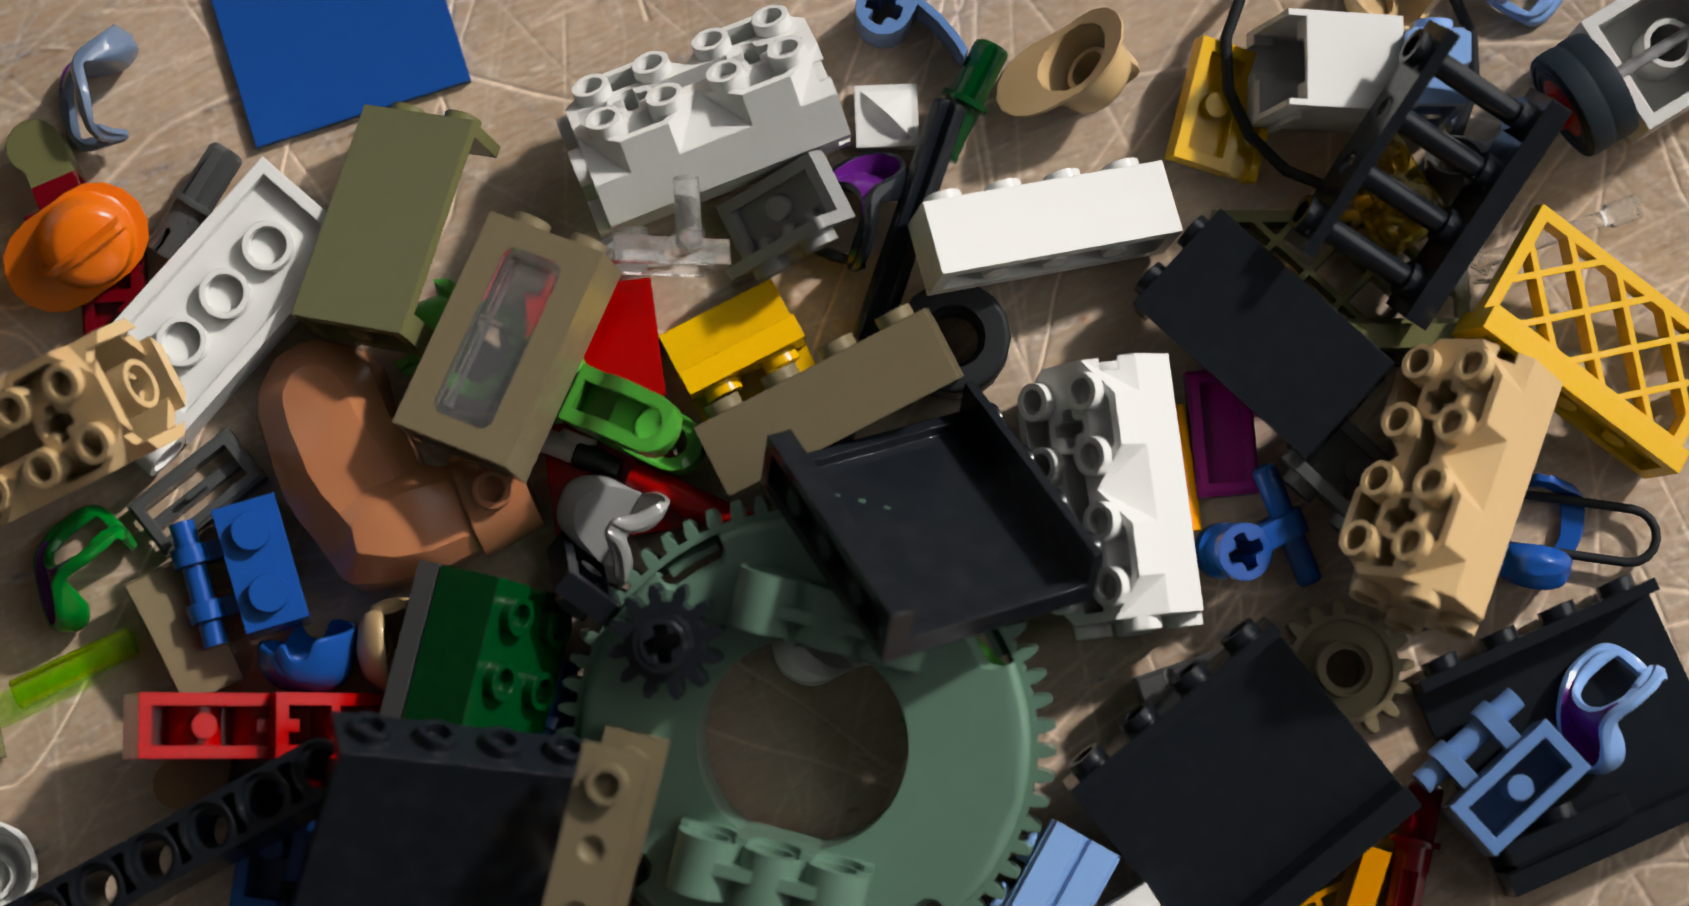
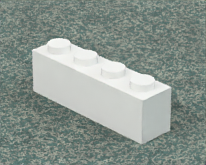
[908,158,1183,296]

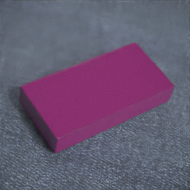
[1183,370,1260,500]

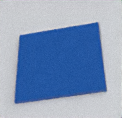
[211,0,472,149]

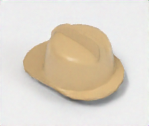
[996,7,1140,118]

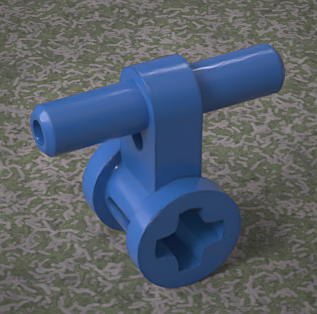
[1195,463,1322,587]

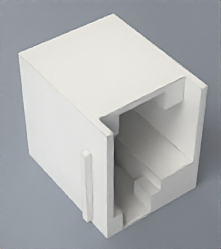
[1246,8,1404,133]

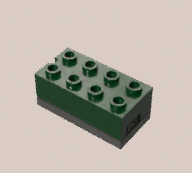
[379,560,573,734]

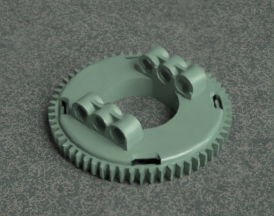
[556,494,1057,906]

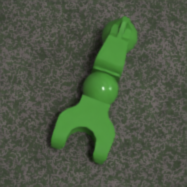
[393,278,706,476]

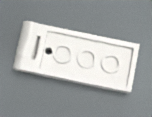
[113,156,327,476]

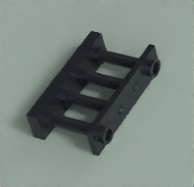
[1284,20,1573,331]

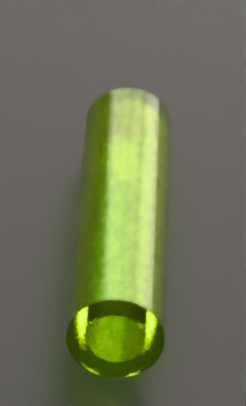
[9,626,140,710]

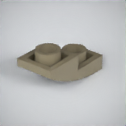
[123,561,243,693]

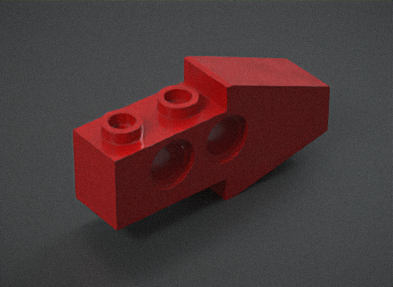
[123,692,385,760]

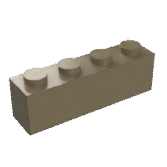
[693,302,964,497]

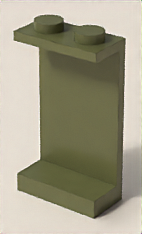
[291,102,501,356]

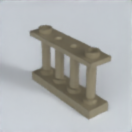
[542,722,672,906]

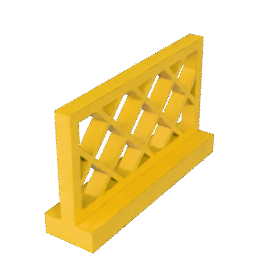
[1451,204,1689,479]

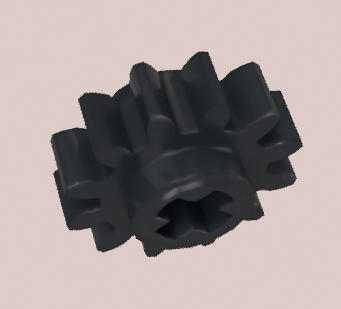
[607,582,726,700]

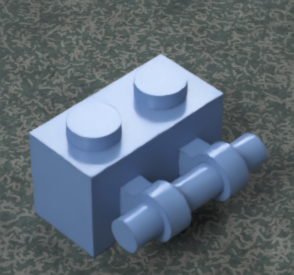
[1412,687,1592,857]

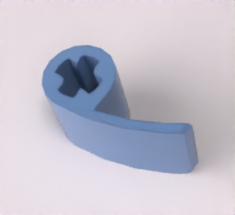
[855,0,968,68]

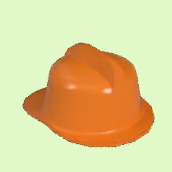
[3,182,149,312]

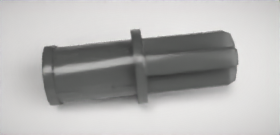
[147,142,242,260]

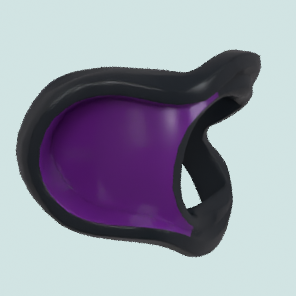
[814,152,909,272]

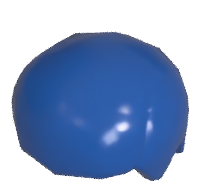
[257,619,358,693]

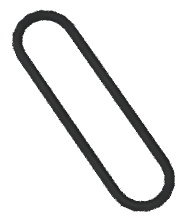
[1509,490,1661,567]

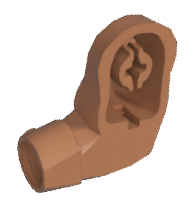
[256,340,545,592]

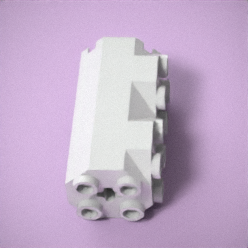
[555,5,851,237]
[1017,353,1204,641]

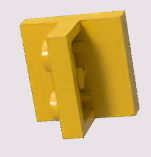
[659,278,816,422]

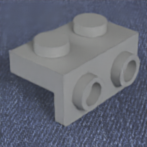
[716,148,856,283]

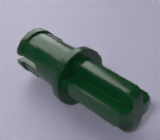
[941,39,1008,164]

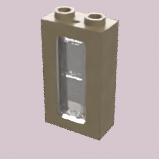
[392,210,622,484]

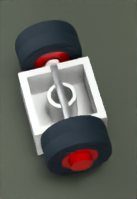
[1530,0,1689,157]

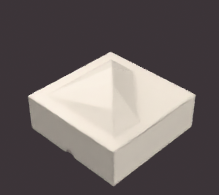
[854,83,919,152]

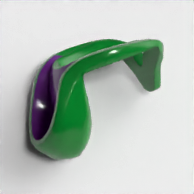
[33,504,137,633]

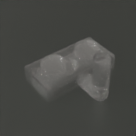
[599,174,731,278]

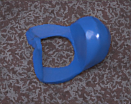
[1498,473,1585,590]

